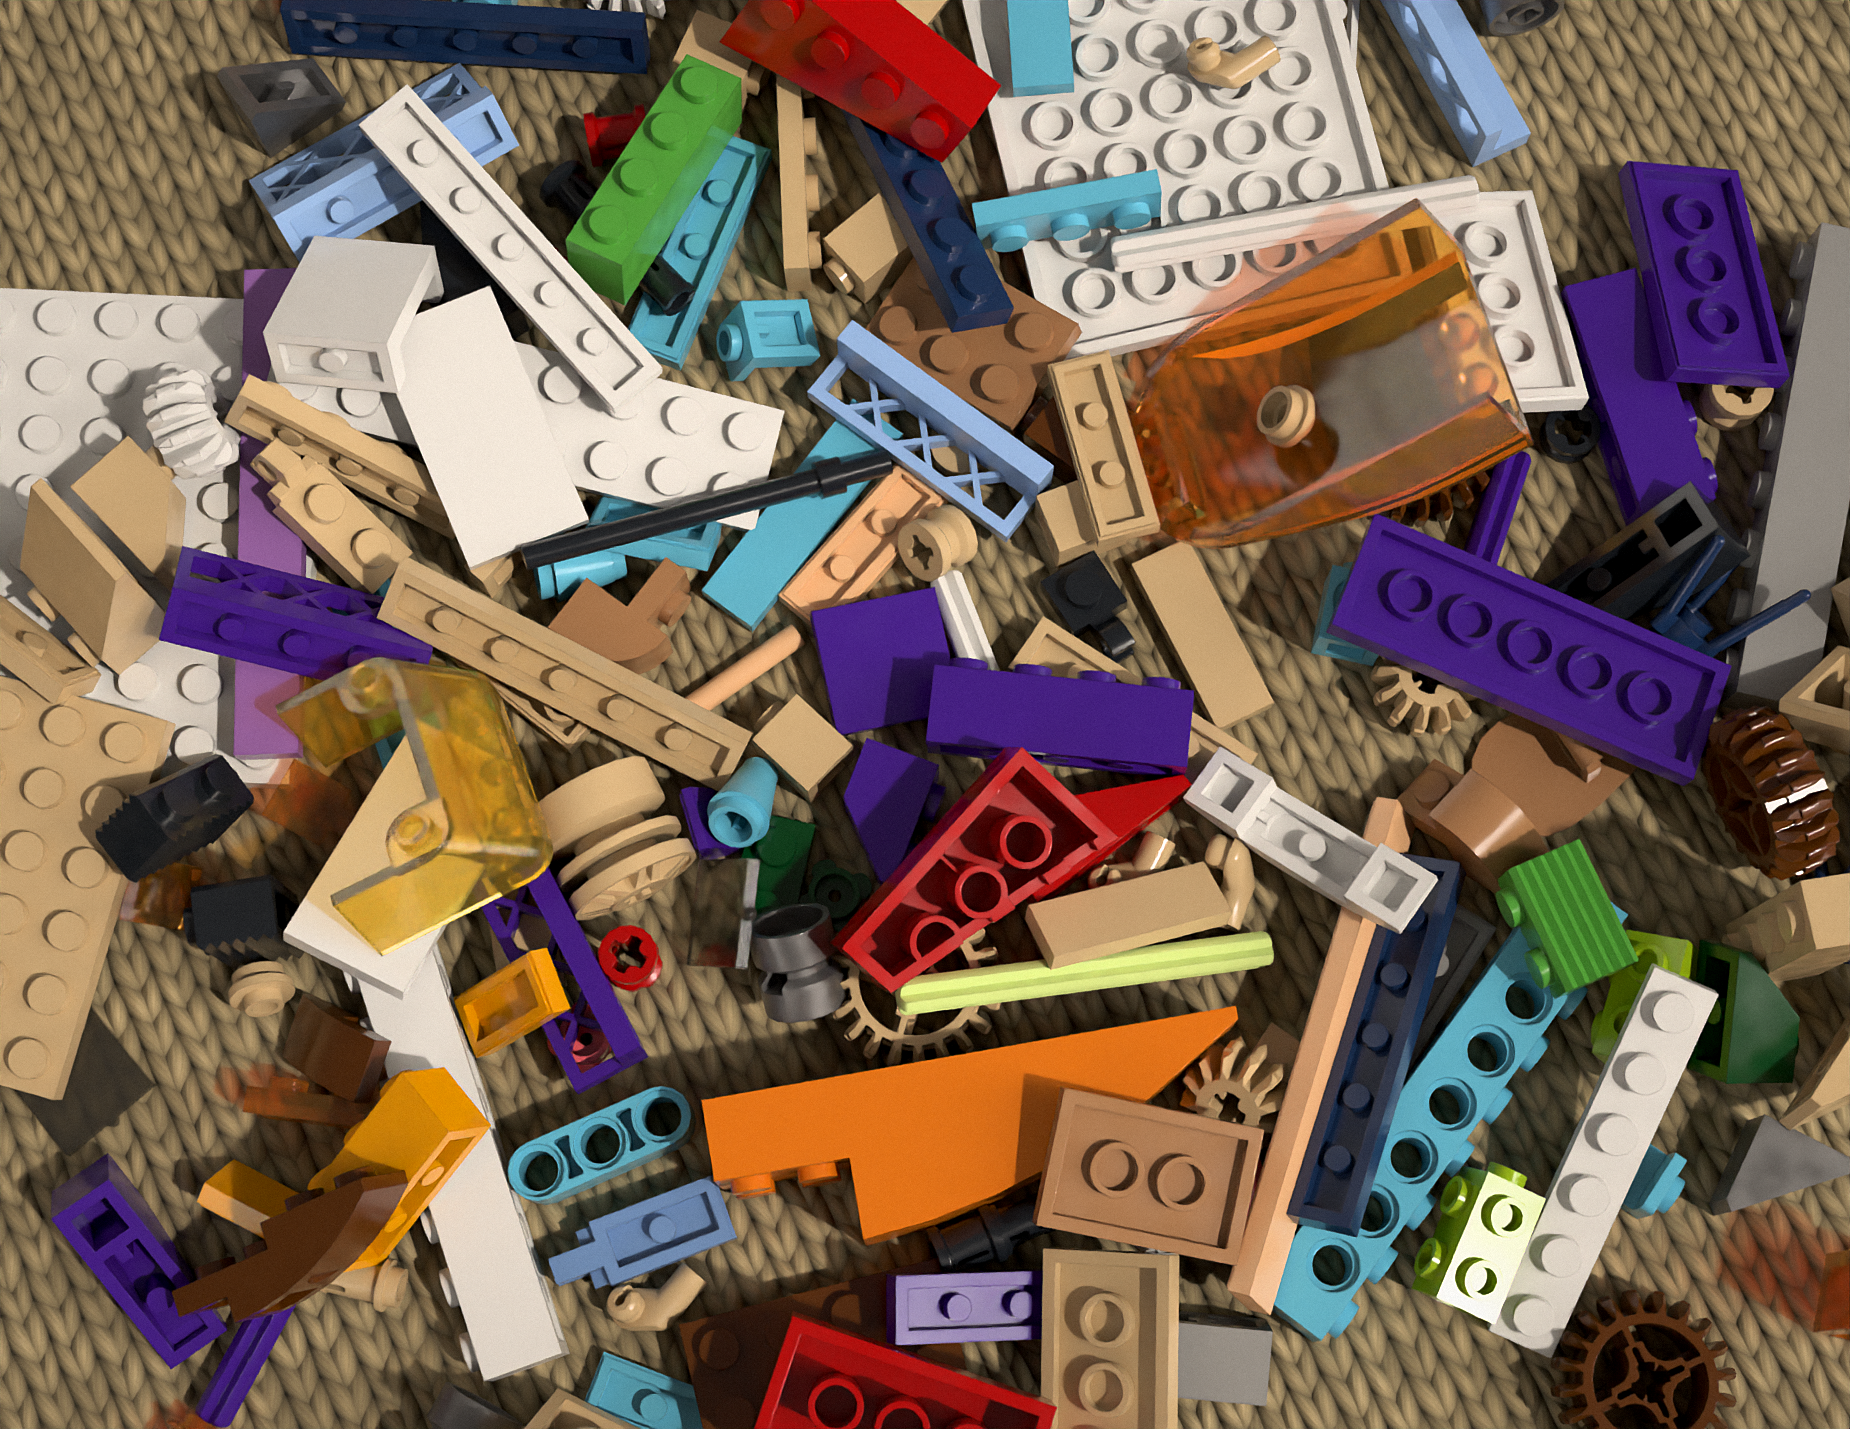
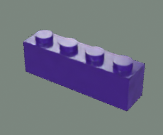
[1561,268,1718,527]
[926,658,1194,777]

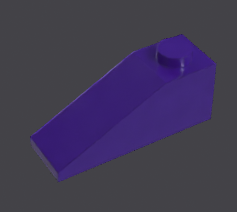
[51,1153,227,1369]

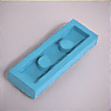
[972,169,1162,252]

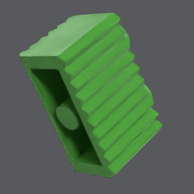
[1495,839,1639,999]

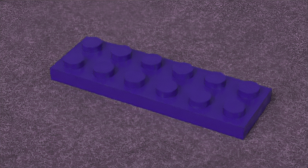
[1326,513,1732,786]

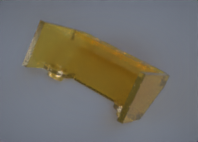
[275,657,553,956]

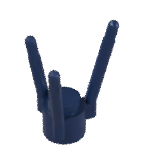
[1649,535,1811,658]

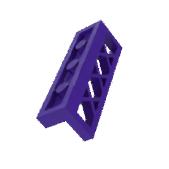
[159,546,433,703]
[470,818,648,1095]

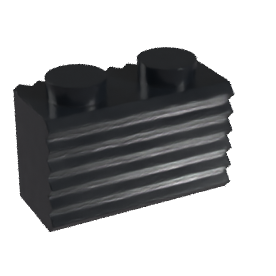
[95,754,254,883]
[183,874,305,970]

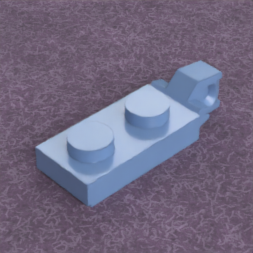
[548,1175,738,1289]

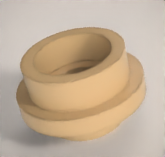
[1257,385,1315,448]
[228,961,295,1017]

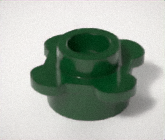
[798,859,872,933]

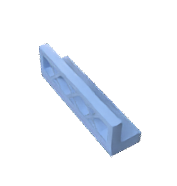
[1380,0,1531,167]
[807,320,1054,542]

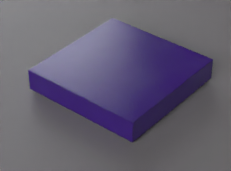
[809,587,950,736]

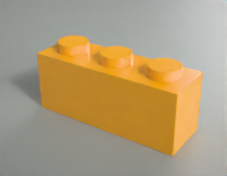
[307,1067,491,1273]

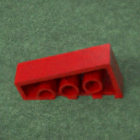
[719,0,1001,163]
[830,747,1119,993]

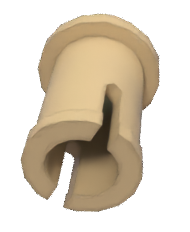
[319,1258,408,1312]

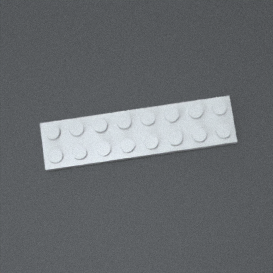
[267,341,784,532]

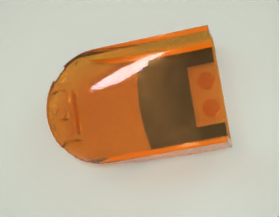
[1127,197,1534,549]

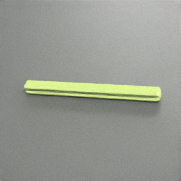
[895,931,1274,1015]

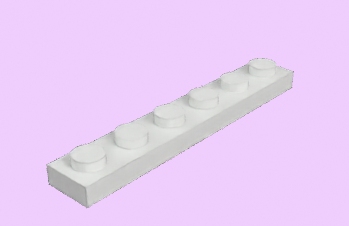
[359,84,662,414]
[1487,963,1719,1358]

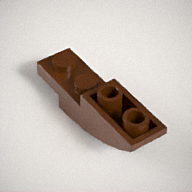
[172,1165,409,1323]

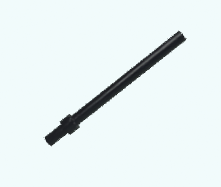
[520,450,893,570]

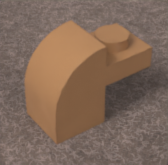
[547,557,691,675]
[1396,759,1549,894]

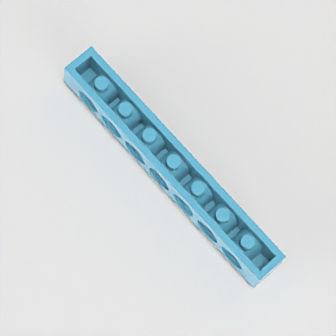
[1272,902,1628,1342]

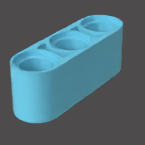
[508,1086,696,1205]

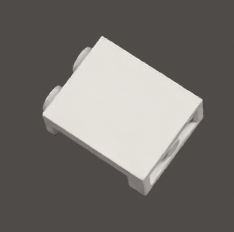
[263,236,444,393]

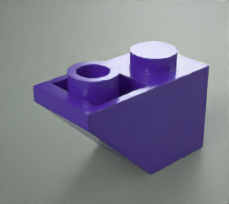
[843,738,947,886]

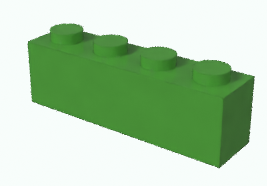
[565,54,742,306]

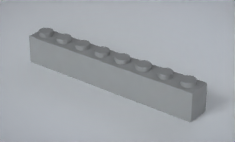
[1719,222,1850,715]

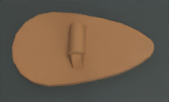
[1470,714,1638,837]

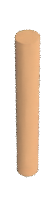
[685,624,805,711]

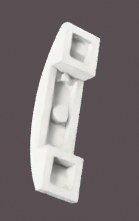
[1183,746,1438,934]

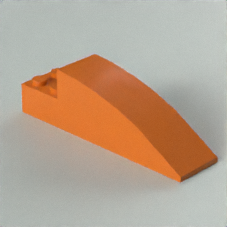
[701,1006,1238,1246]

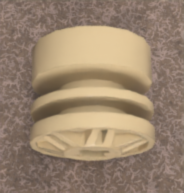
[524,756,697,920]

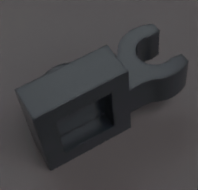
[1040,550,1136,664]

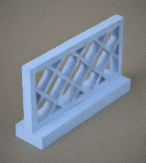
[249,63,519,263]

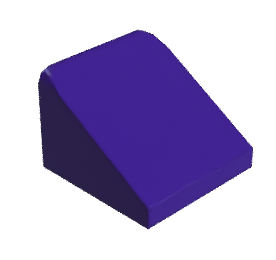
[679,787,744,862]

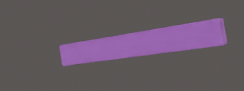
[233,268,307,760]

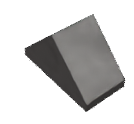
[217,58,347,158]
[1709,1114,1850,1216]

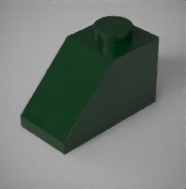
[1687,939,1800,1084]

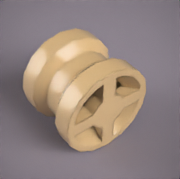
[1699,384,1774,432]
[898,504,978,582]

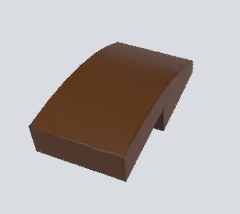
[282,994,392,1103]

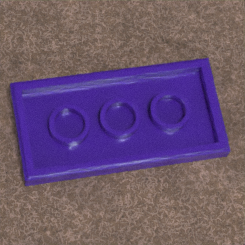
[1618,161,1790,388]

